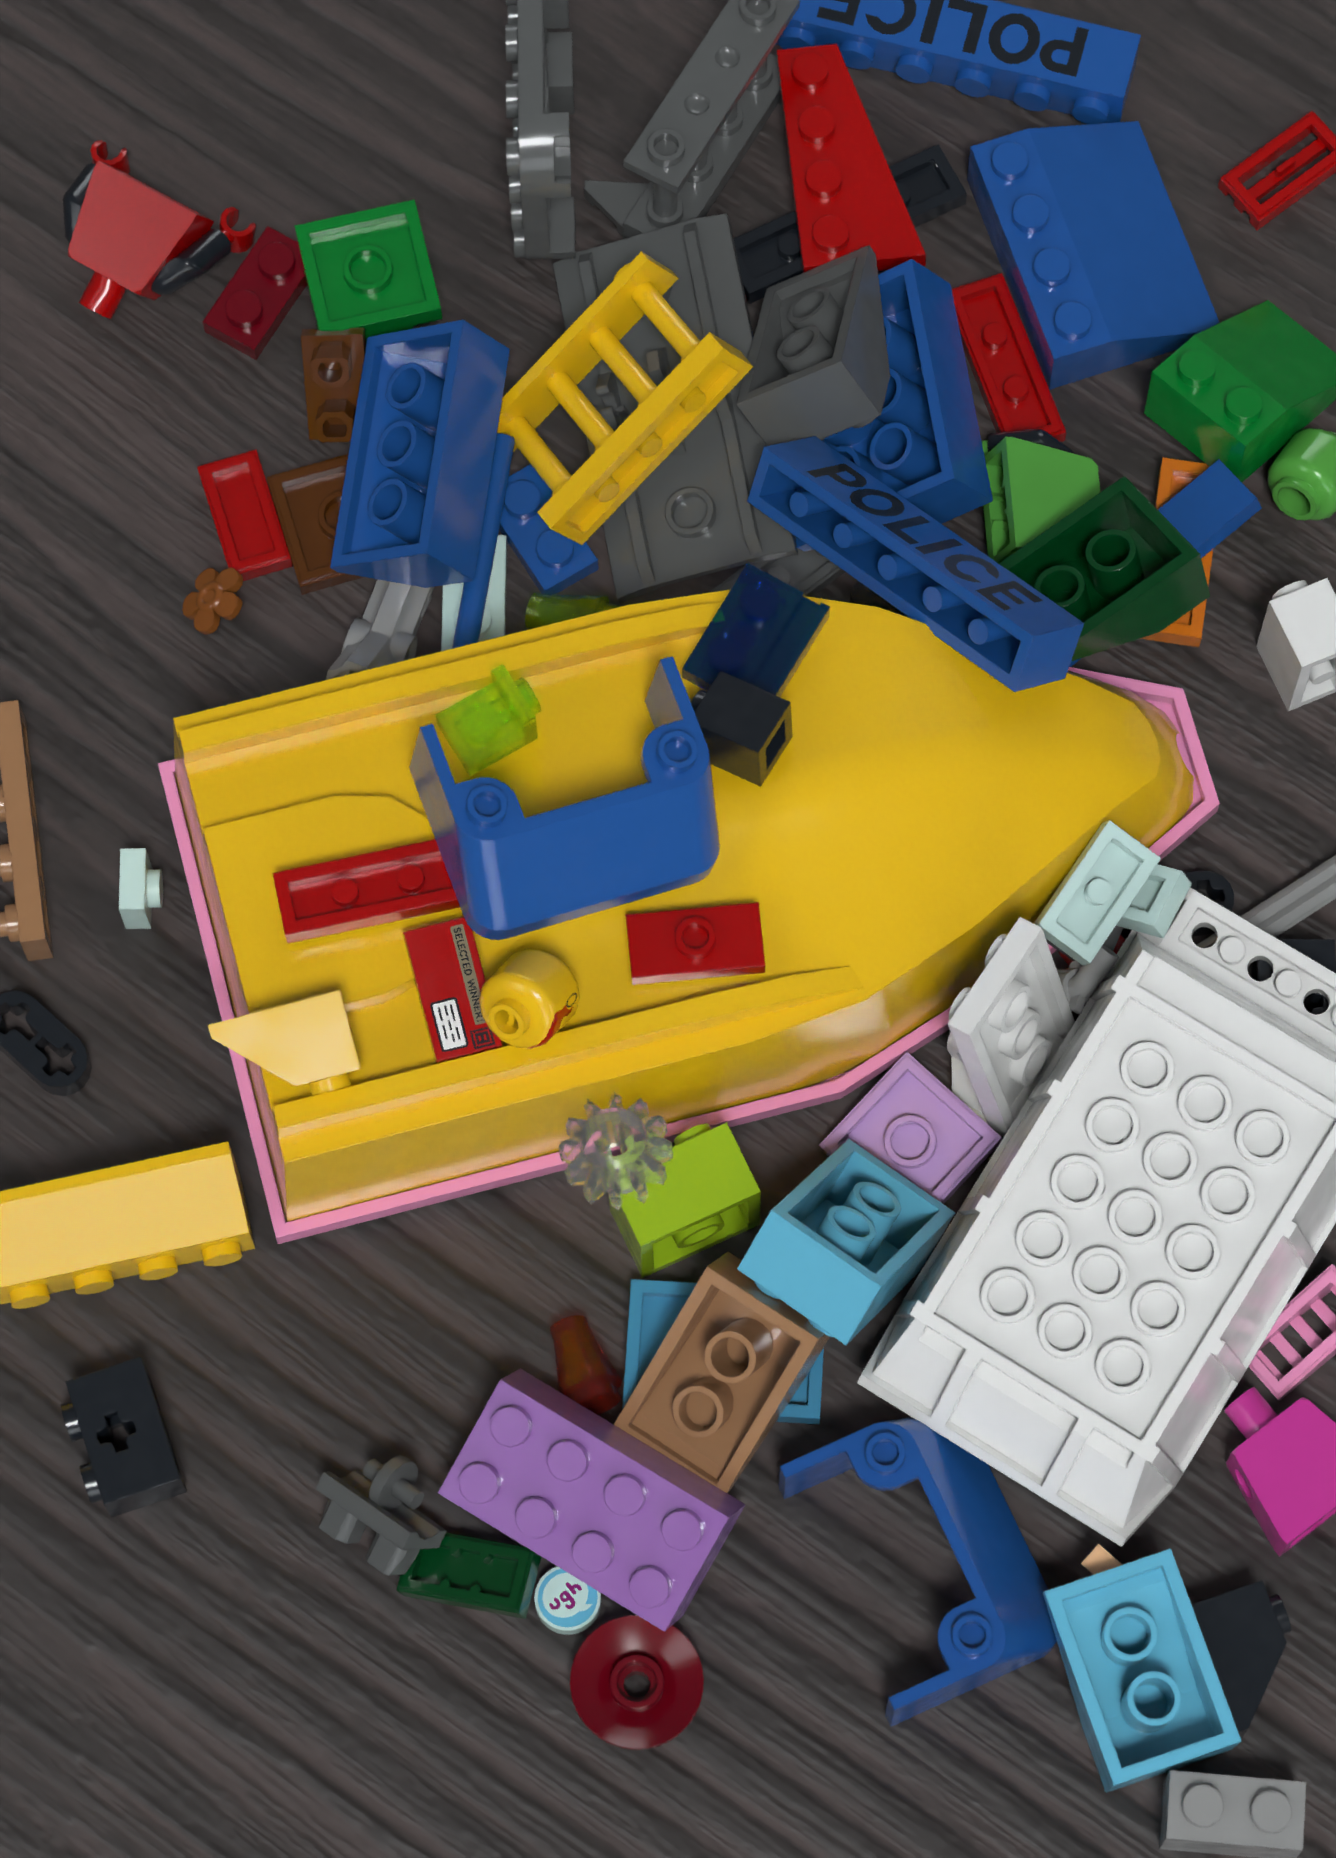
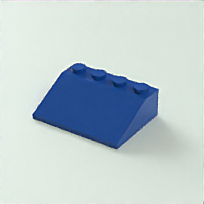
[967,121,1220,390]
[795,259,993,551]

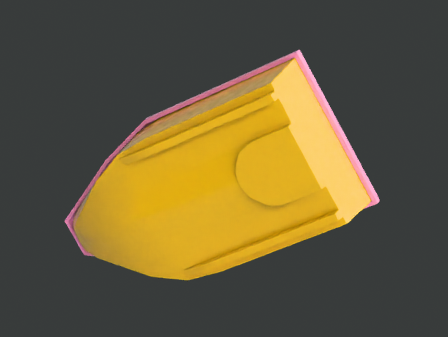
[158,587,1220,1244]

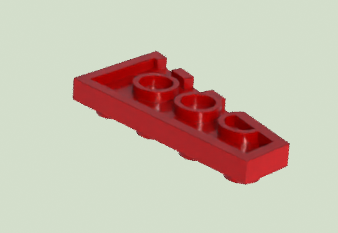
[777,44,926,273]

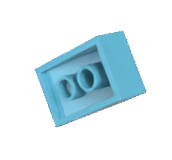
[1043,1549,1241,1793]

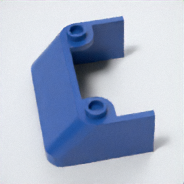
[409,656,720,940]
[779,1417,1057,1727]

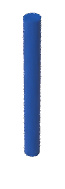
[452,433,515,649]

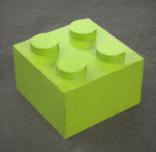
[607,1122,761,1278]

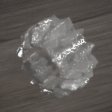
[559,1092,673,1210]

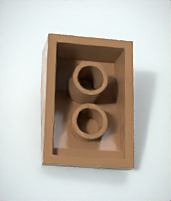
[614,1252,830,1493]

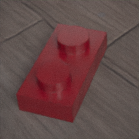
[202,226,307,360]

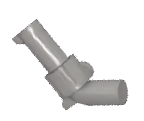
[1057,945,1119,1014]

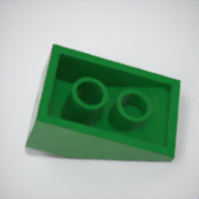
[1144,300,1336,482]

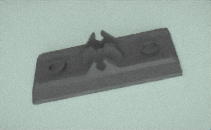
[553,213,798,603]

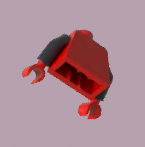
[63,140,256,319]

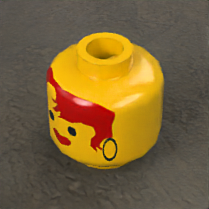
[479,949,580,1049]

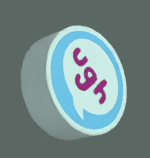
[534,1566,601,1635]

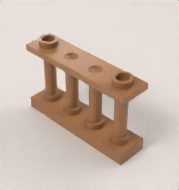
[0,700,53,961]

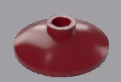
[570,1615,704,1750]

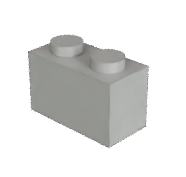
[1159,1770,1306,1858]

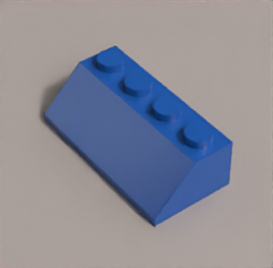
[330,320,510,588]

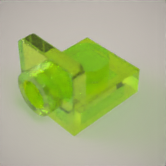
[435,664,541,777]

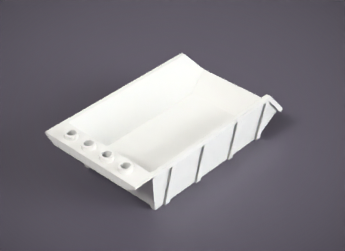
[857,888,1336,1547]

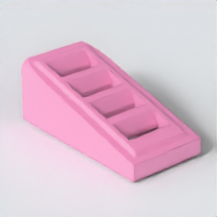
[1249,1264,1336,1401]

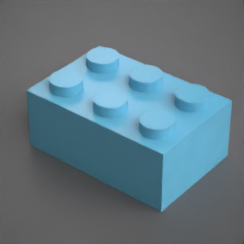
[737,1139,955,1345]

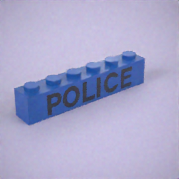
[775,0,1141,124]
[747,436,1084,692]

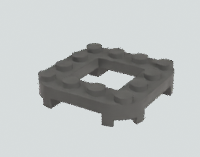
[505,0,576,259]

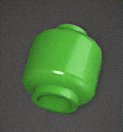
[1267,428,1336,521]

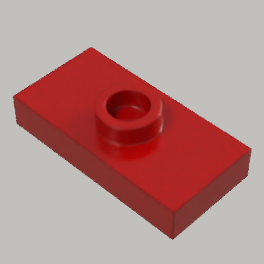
[626,902,765,985]

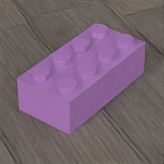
[438,1368,746,1632]

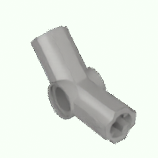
[326,579,435,680]

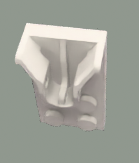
[947,917,1075,1136]

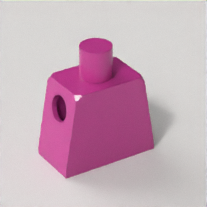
[1224,1387,1336,1557]

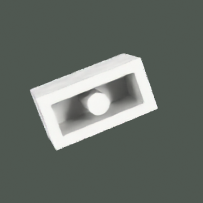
[1256,578,1336,711]

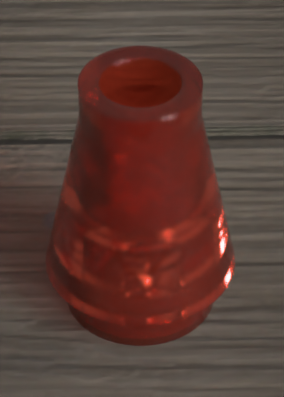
[550,1315,622,1415]

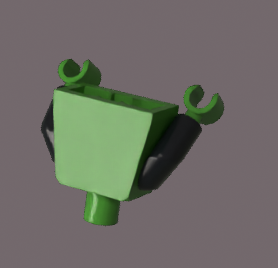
[982,429,1100,564]

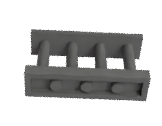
[623,0,800,237]

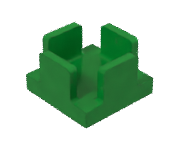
[295,199,442,344]

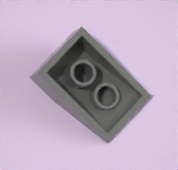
[736,245,890,446]

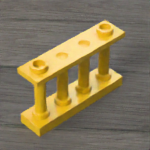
[497,251,754,545]

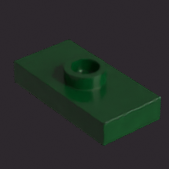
[396,1533,541,1619]

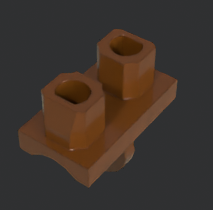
[301,328,366,443]

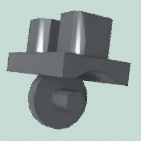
[316,1455,447,1575]

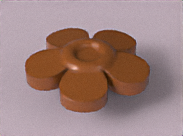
[182,568,243,635]

